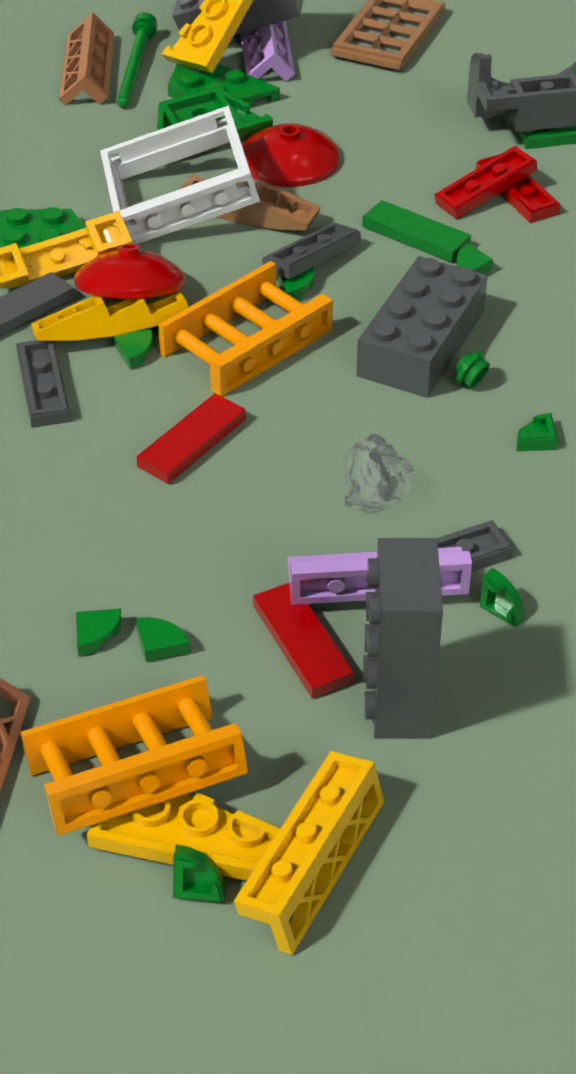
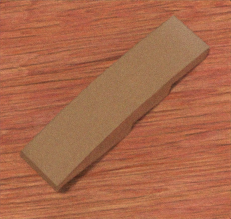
[180,174,321,231]

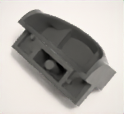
[467,52,576,132]

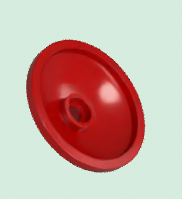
[242,123,340,187]
[74,244,185,299]

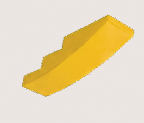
[31,290,189,341]

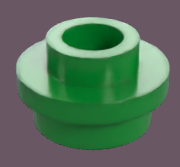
[455,351,490,388]

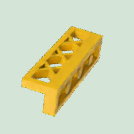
[234,751,384,955]

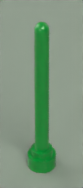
[117,12,158,108]

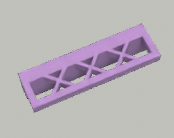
[240,21,295,81]
[287,547,472,605]

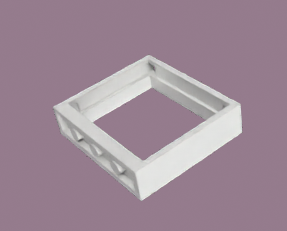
[100,105,260,244]

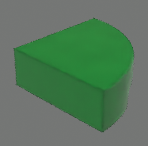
[457,243,493,274]
[278,267,314,300]
[114,328,153,369]
[516,413,558,452]
[480,567,525,627]
[76,608,122,656]
[136,617,190,662]
[173,844,226,903]

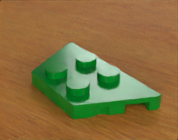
[168,63,280,108]
[157,86,273,139]
[0,207,85,249]

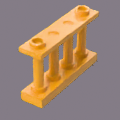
[158,261,333,397]
[20,675,248,836]

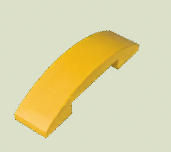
[0,211,132,288]

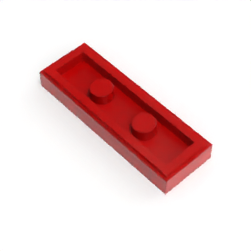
[434,146,538,220]
[476,154,561,223]
[136,393,246,484]
[253,583,354,699]

